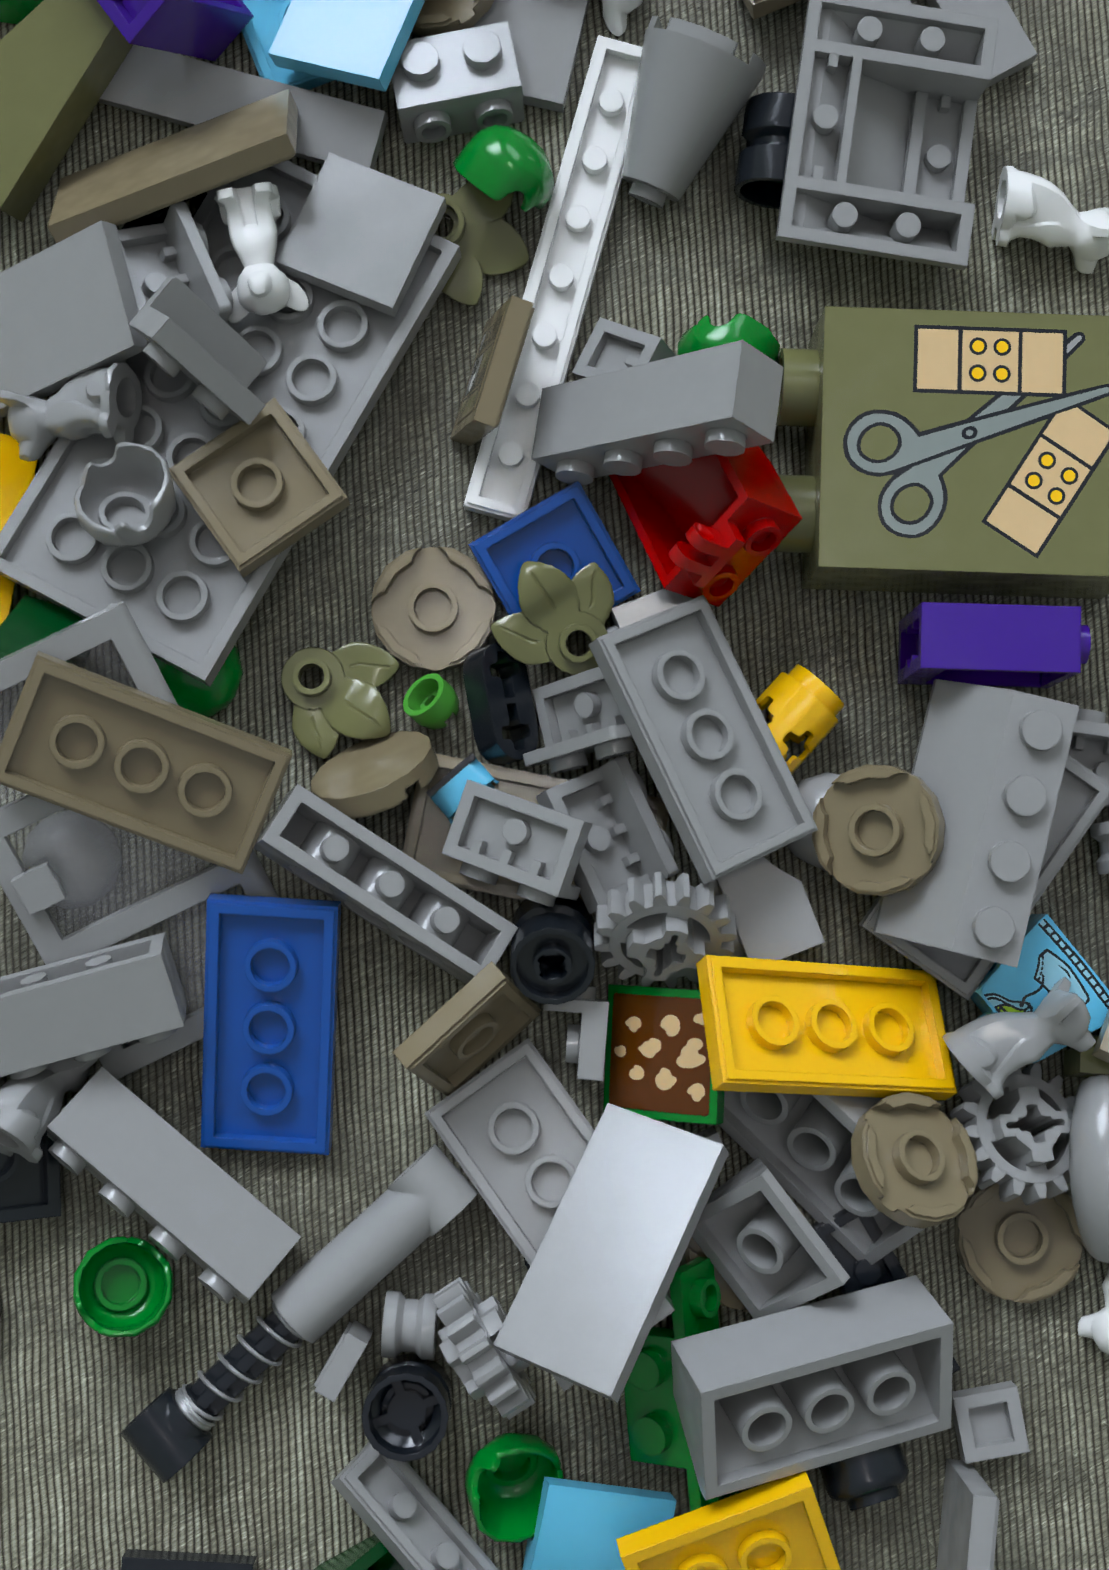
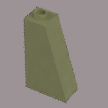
[0,0,133,222]

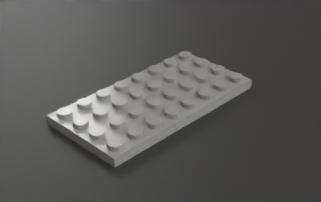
[0,160,461,687]

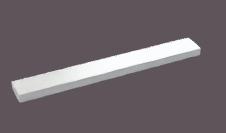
[463,35,642,521]

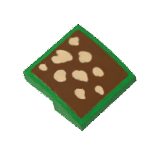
[603,984,725,1125]

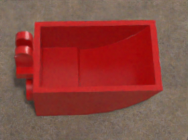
[609,446,803,607]

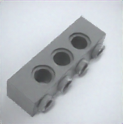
[254,784,518,985]

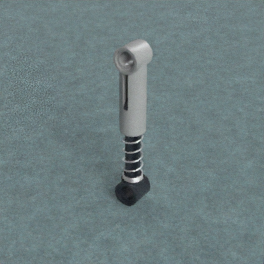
[120,1144,478,1483]

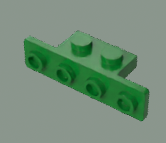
[624,1257,739,1511]

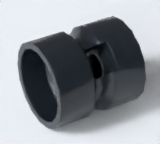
[734,92,795,209]
[510,897,595,1005]
[361,1353,453,1462]

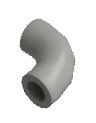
[1069,1075,1109,1263]

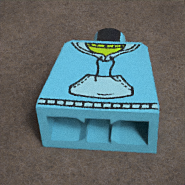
[970,914,1109,1063]

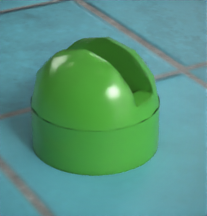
[403,673,459,730]

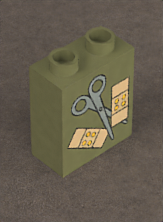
[773,306,1109,599]

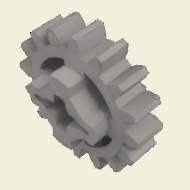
[594,872,737,988]
[950,1063,1076,1205]
[432,1277,536,1420]

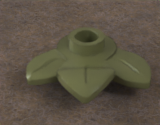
[437,182,530,306]
[491,561,614,675]
[281,642,400,760]

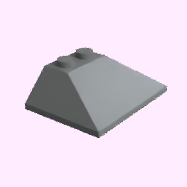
[775,0,999,270]

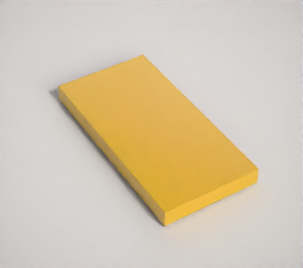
[696,955,957,1100]

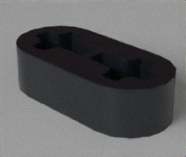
[463,642,539,766]

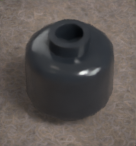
[819,1443,909,1511]

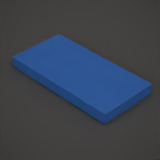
[201,893,341,1155]

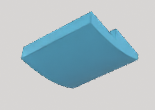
[522,1476,677,1570]

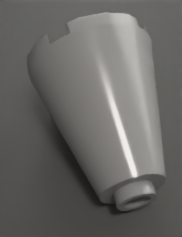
[621,16,767,208]

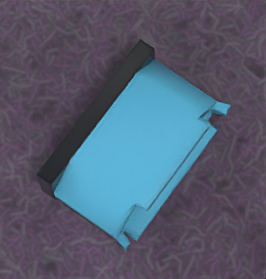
[426,753,499,824]

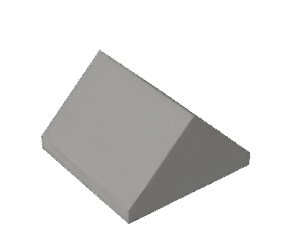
[692,1157,850,1319]

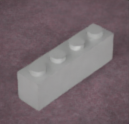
[531,340,784,485]
[0,932,187,1080]
[47,1067,301,1304]

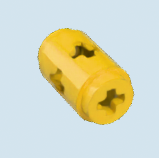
[756,664,844,774]

